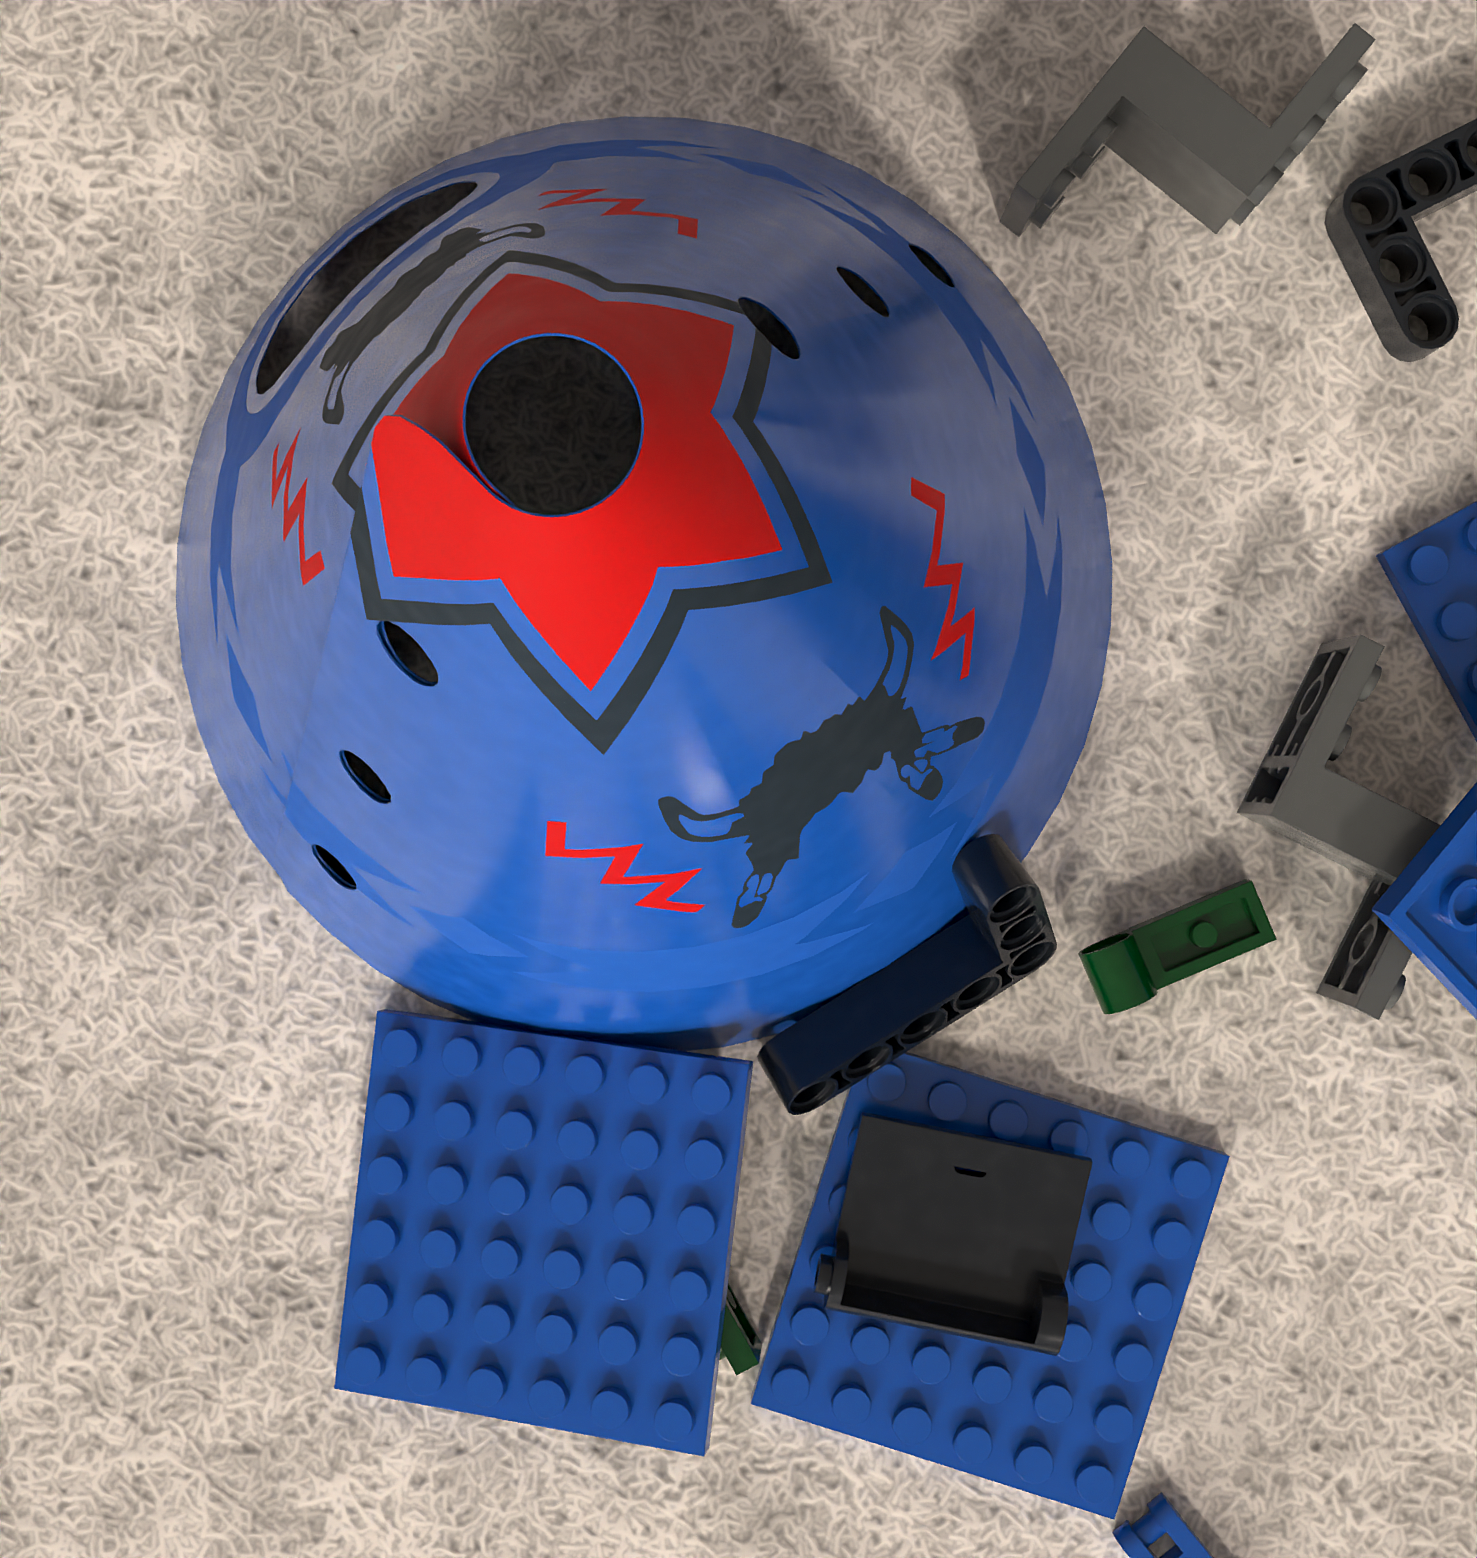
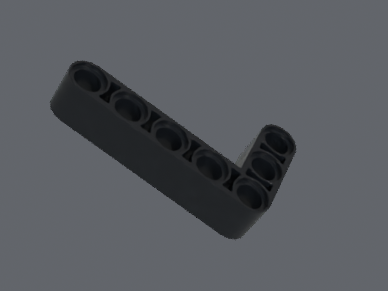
[1324,119,1477,362]
[757,834,1057,1115]

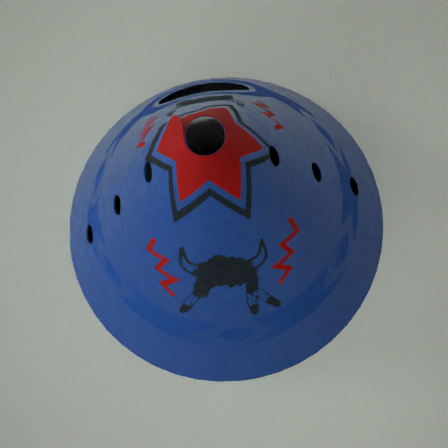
[176,116,1112,1051]

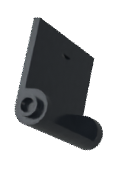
[813,1112,1093,1356]

